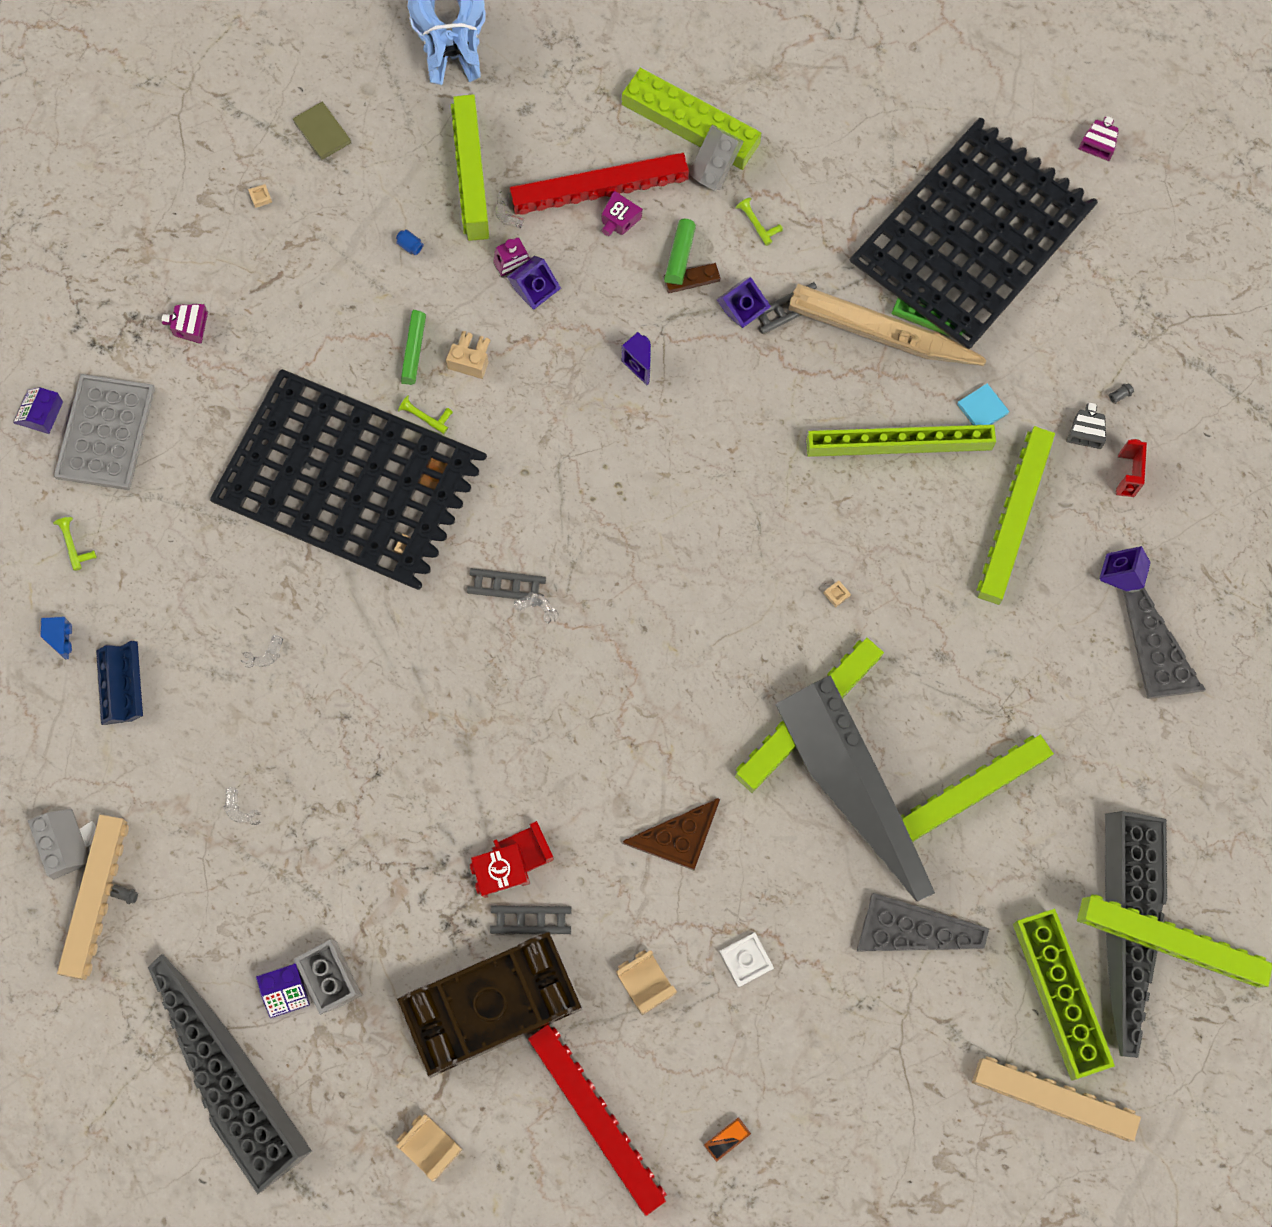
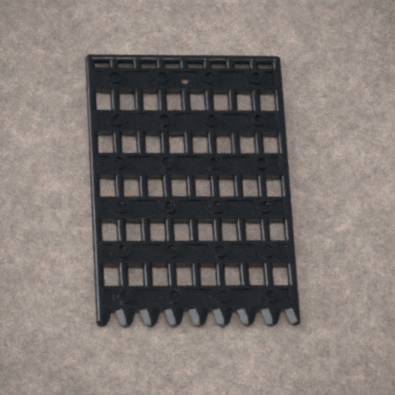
[850,117,1098,349]
[210,369,487,590]

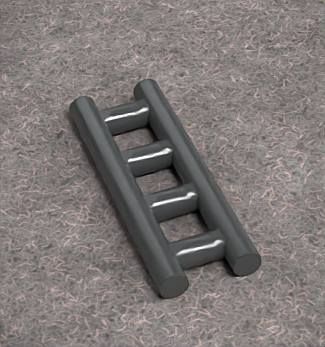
[754,282,817,334]
[467,568,546,602]
[490,905,571,934]

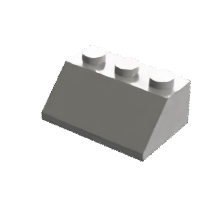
[689,125,744,191]
[28,809,89,880]
[294,940,362,1015]

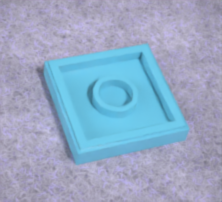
[957,383,1009,425]

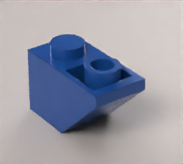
[41,617,72,660]

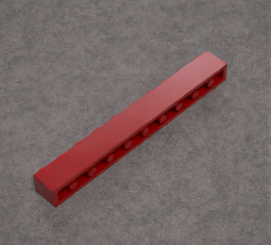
[510,152,689,215]
[528,1025,667,1216]

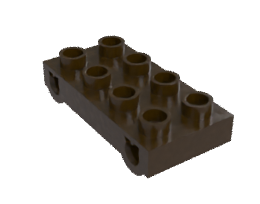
[397,932,582,1078]

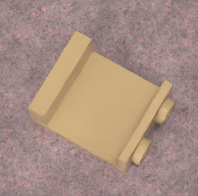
[616,950,677,1015]
[396,1114,463,1182]

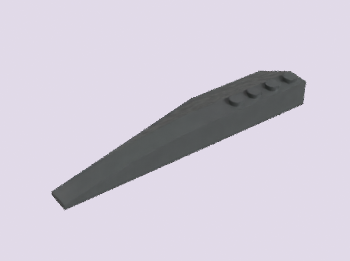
[775,675,935,902]
[1105,811,1167,1058]
[148,954,312,1194]

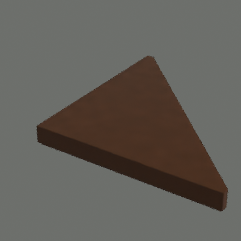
[623,798,720,871]

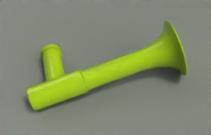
[736,197,783,246]
[398,395,453,434]
[53,517,97,571]

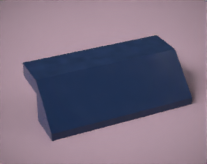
[96,641,143,725]

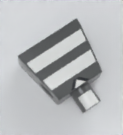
[1066,403,1106,449]

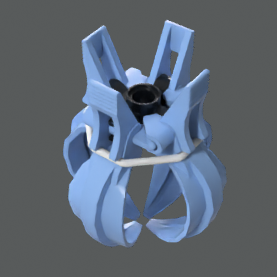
[408,0,486,85]

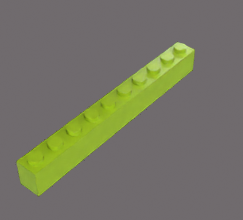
[806,425,996,457]
[976,426,1055,605]
[735,637,884,793]
[900,734,1054,842]
[1077,894,1272,988]

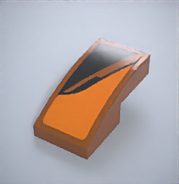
[704,1117,751,1162]

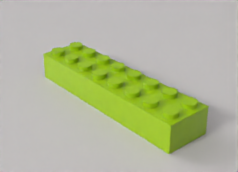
[622,67,762,170]
[451,94,490,241]
[1013,909,1115,1081]

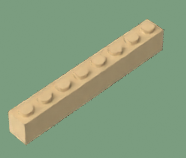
[57,815,129,980]
[972,1056,1141,1142]

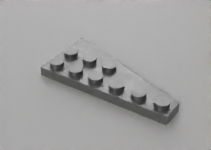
[1123,588,1206,699]
[856,893,989,952]

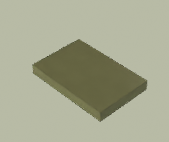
[293,101,352,160]

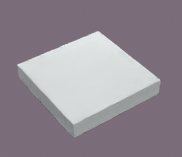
[719,932,774,988]

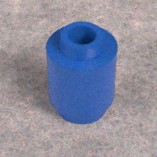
[396,229,424,256]

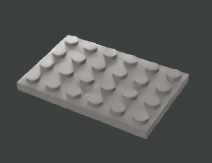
[54,374,155,490]

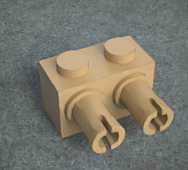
[446,331,490,379]

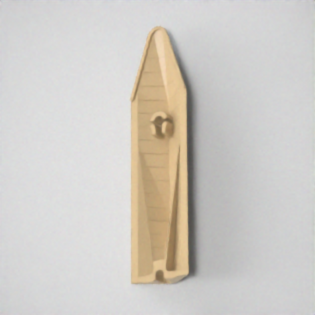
[788,284,986,366]

